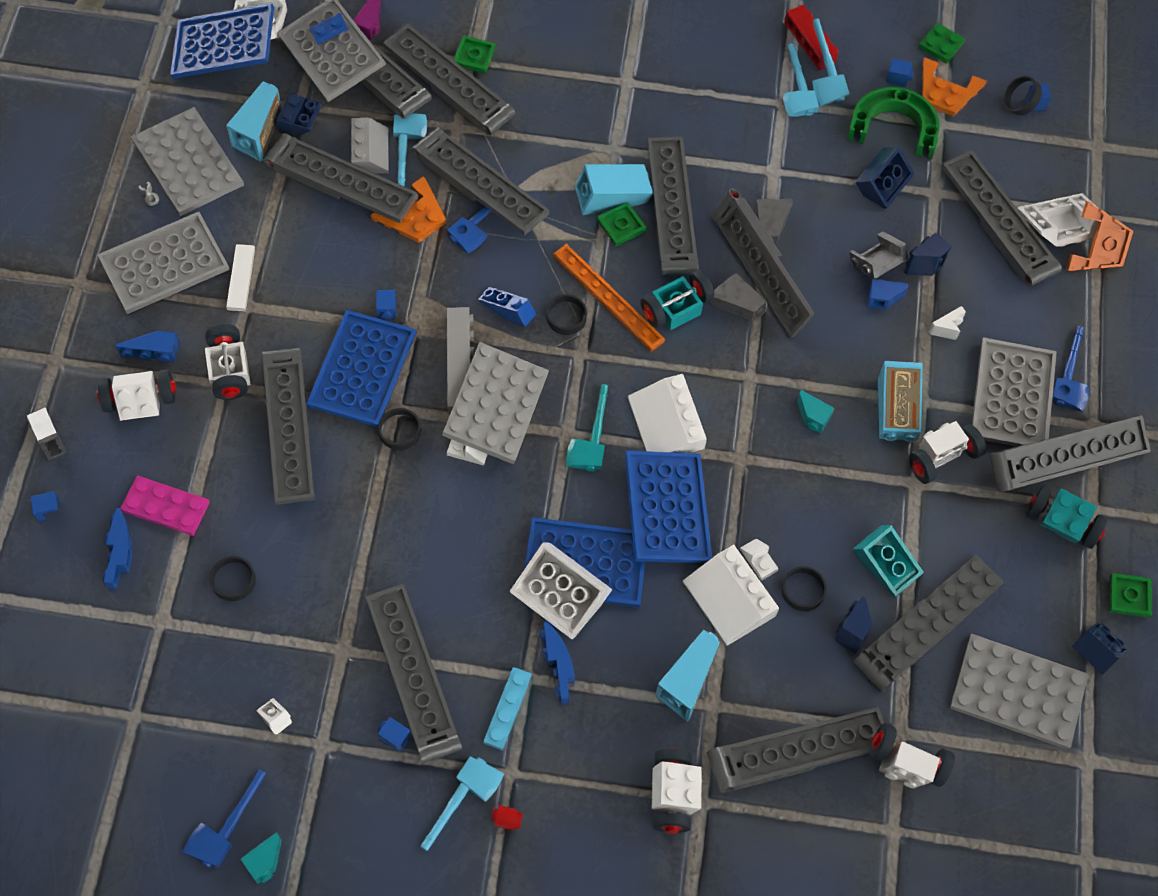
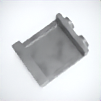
[849,232,909,279]

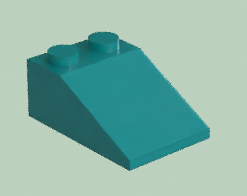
[853,525,924,597]

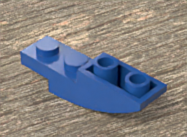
[102,508,132,590]
[540,622,575,705]

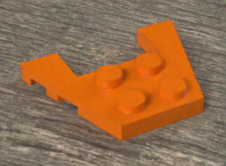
[922,58,987,117]
[370,176,446,243]
[1066,201,1133,271]

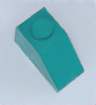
[797,390,834,434]
[241,832,282,884]

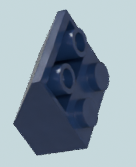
[276,93,323,137]
[904,232,952,276]
[835,596,873,654]
[1072,622,1128,675]

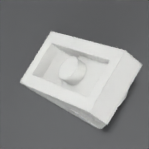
[928,306,966,340]
[447,439,488,465]
[740,539,778,581]
[256,698,291,734]

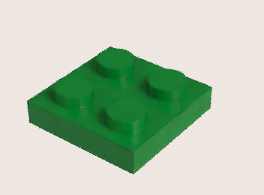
[918,23,965,64]
[454,35,496,74]
[597,202,646,247]
[1110,573,1152,618]

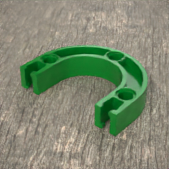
[847,87,940,159]

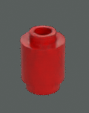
[491,805,523,830]

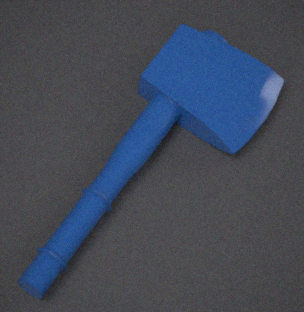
[447,206,491,253]
[1052,326,1089,412]
[182,770,266,868]

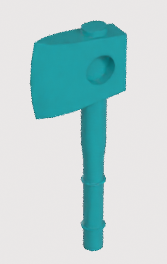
[566,384,608,472]

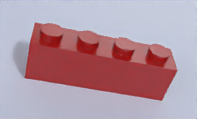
[784,4,839,70]

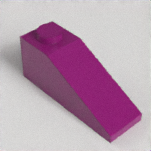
[353,0,381,40]

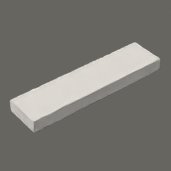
[226,244,255,311]

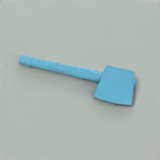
[812,19,850,106]
[783,43,819,117]
[393,113,427,187]
[420,756,504,851]

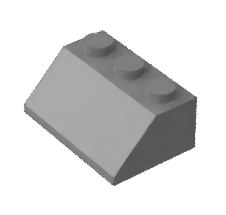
[351,118,389,174]

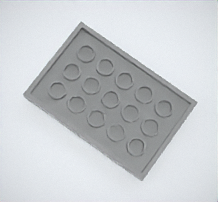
[277,0,386,102]
[131,107,244,216]
[98,212,230,314]
[972,338,1057,447]
[442,342,549,465]
[950,634,1088,750]

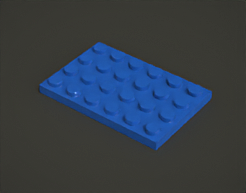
[170,3,275,79]
[306,310,417,428]
[625,451,712,563]
[524,517,645,608]

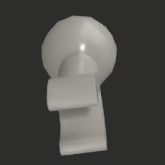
[138,182,159,206]

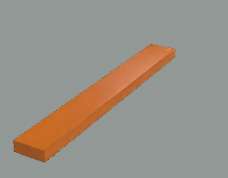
[553,244,665,352]

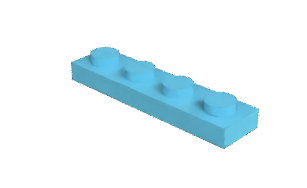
[483,667,532,751]

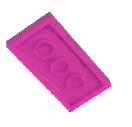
[120,475,210,536]

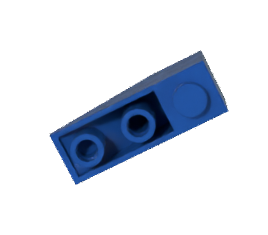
[478,287,536,327]
[116,331,180,362]

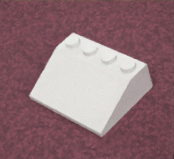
[628,374,707,453]
[509,543,612,639]
[683,545,779,646]

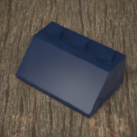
[855,146,915,209]

